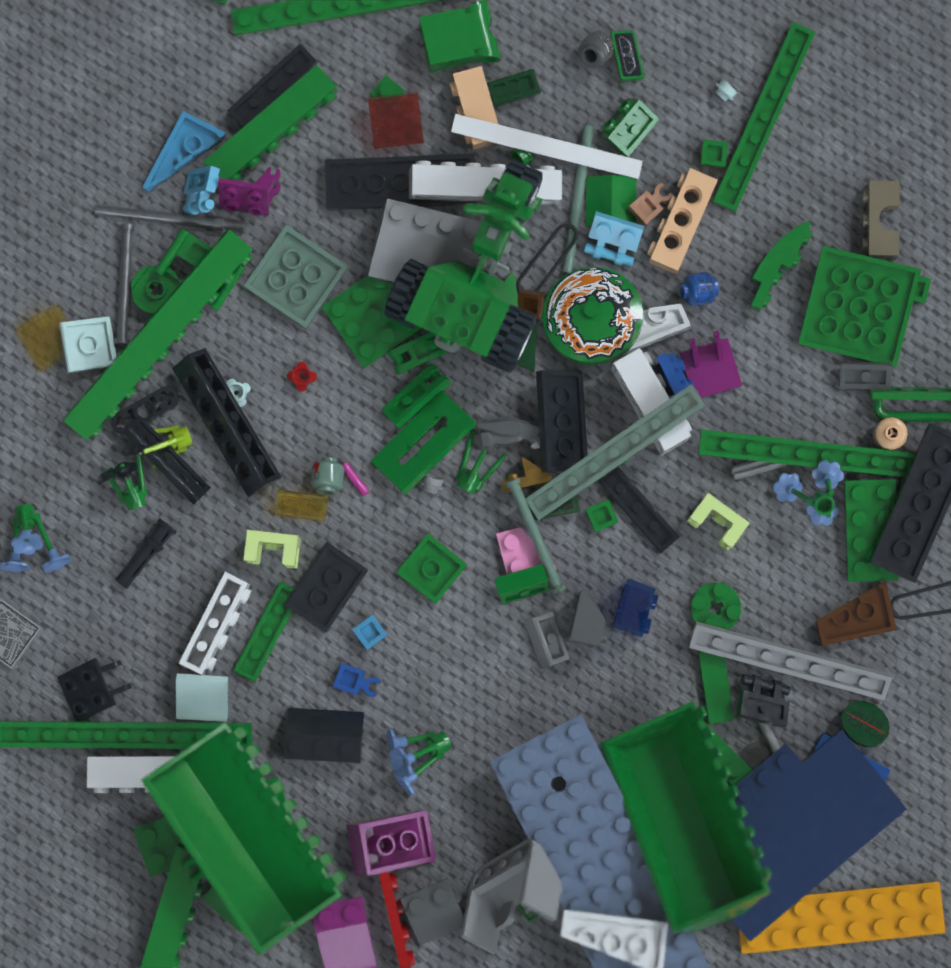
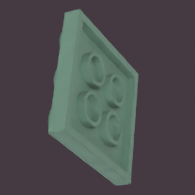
[244,225,348,329]

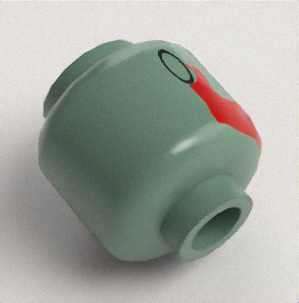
[310,457,345,496]

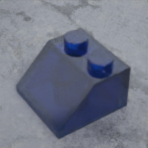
[612,579,658,638]

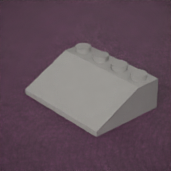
[368,199,481,283]

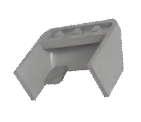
[460,839,563,954]

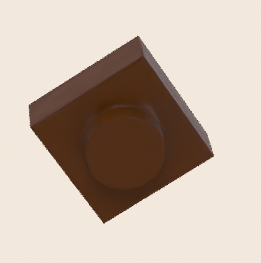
[518,289,545,319]

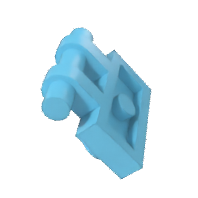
[183,166,220,215]
[584,211,644,267]

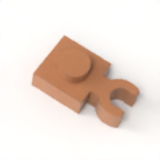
[627,183,673,227]

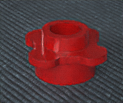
[287,362,317,392]

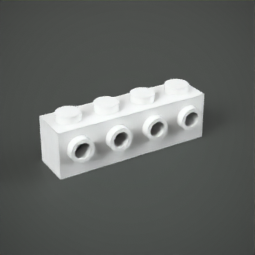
[179,572,252,675]

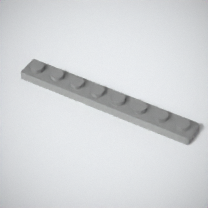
[689,621,892,701]

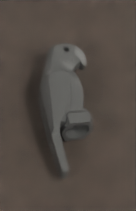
[472,417,540,451]

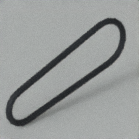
[891,581,951,620]

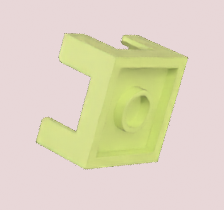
[686,493,749,551]
[244,530,301,569]

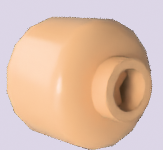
[873,417,908,450]

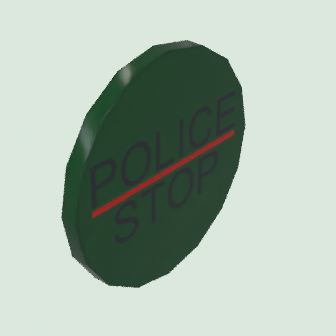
[840,701,890,747]

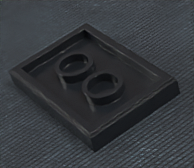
[284,542,368,633]

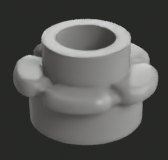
[419,474,444,494]

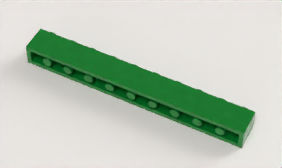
[63,228,253,440]

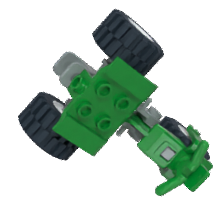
[384,159,543,373]

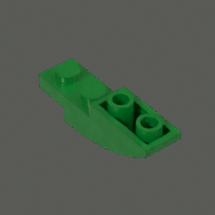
[749,221,813,312]

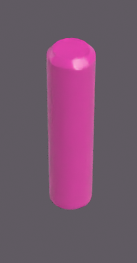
[342,462,369,496]

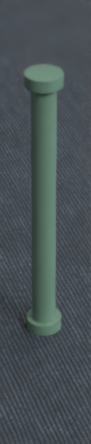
[505,477,567,594]

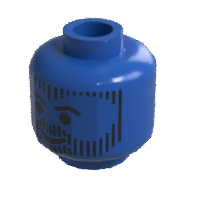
[679,272,719,306]

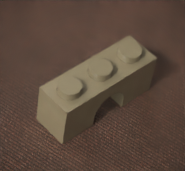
[861,181,900,260]

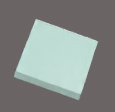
[59,316,116,373]
[176,673,228,722]

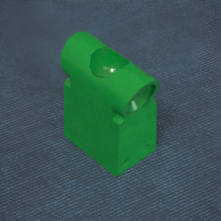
[418,0,502,73]

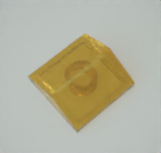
[15,304,68,373]

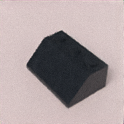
[283,708,364,763]

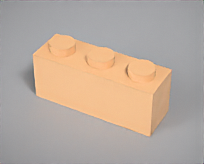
[449,66,499,150]

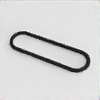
[516,223,578,292]

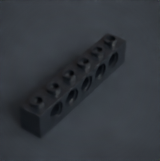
[172,348,282,498]

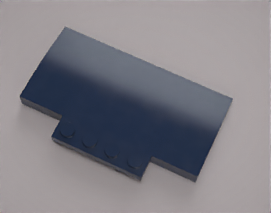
[731,730,907,942]

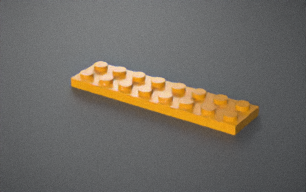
[738,881,946,954]

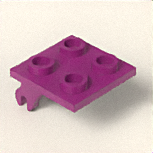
[218,167,281,216]
[679,330,742,398]

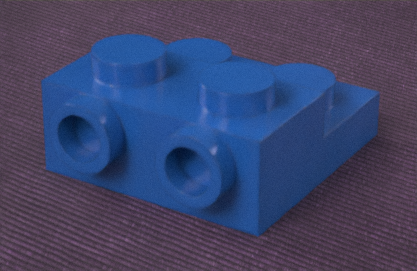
[654,353,696,396]

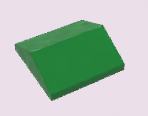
[585,175,636,227]

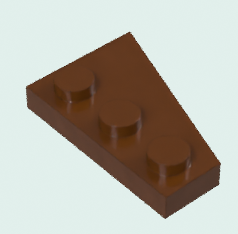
[816,581,897,646]

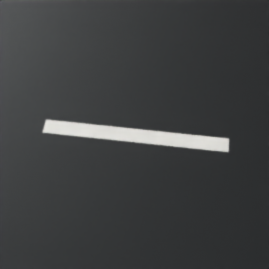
[451,114,643,179]

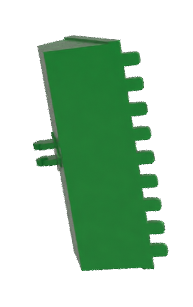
[600,701,771,934]
[141,722,345,955]

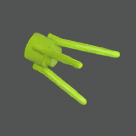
[143,424,193,469]

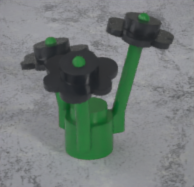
[97,446,148,510]

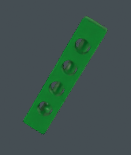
[868,387,951,422]

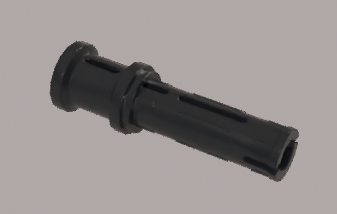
[115,518,177,589]

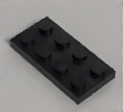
[536,370,588,472]

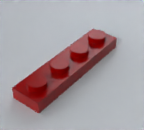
[379,871,416,968]

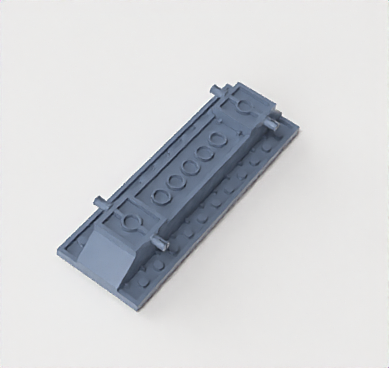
[489,715,710,968]

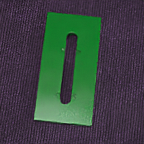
[371,391,477,495]

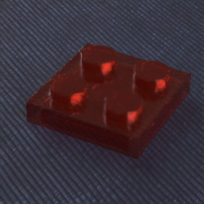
[368,92,424,149]

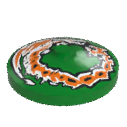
[542,267,643,365]

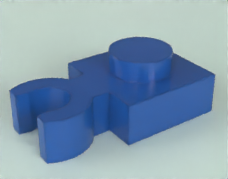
[333,663,381,697]

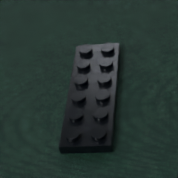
[325,153,477,211]
[868,423,951,583]

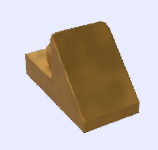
[501,457,552,494]

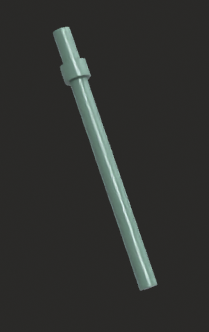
[562,125,593,273]

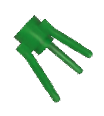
[456,430,507,494]

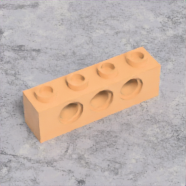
[647,168,718,274]

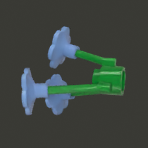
[772,460,844,526]
[0,504,72,573]
[387,729,451,796]

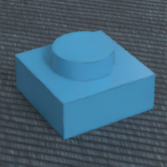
[352,614,388,650]

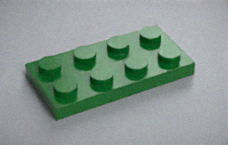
[844,479,899,582]

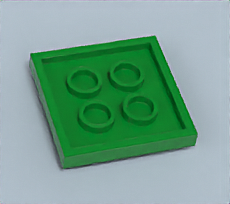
[322,275,424,369]

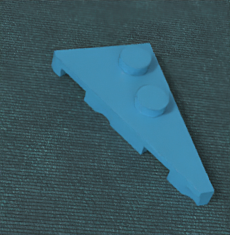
[142,111,226,192]

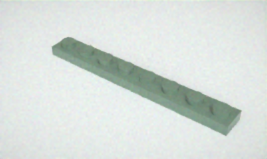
[525,384,707,520]

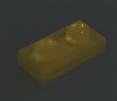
[276,489,328,521]

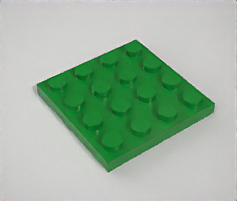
[798,246,921,367]

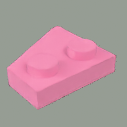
[496,527,556,574]

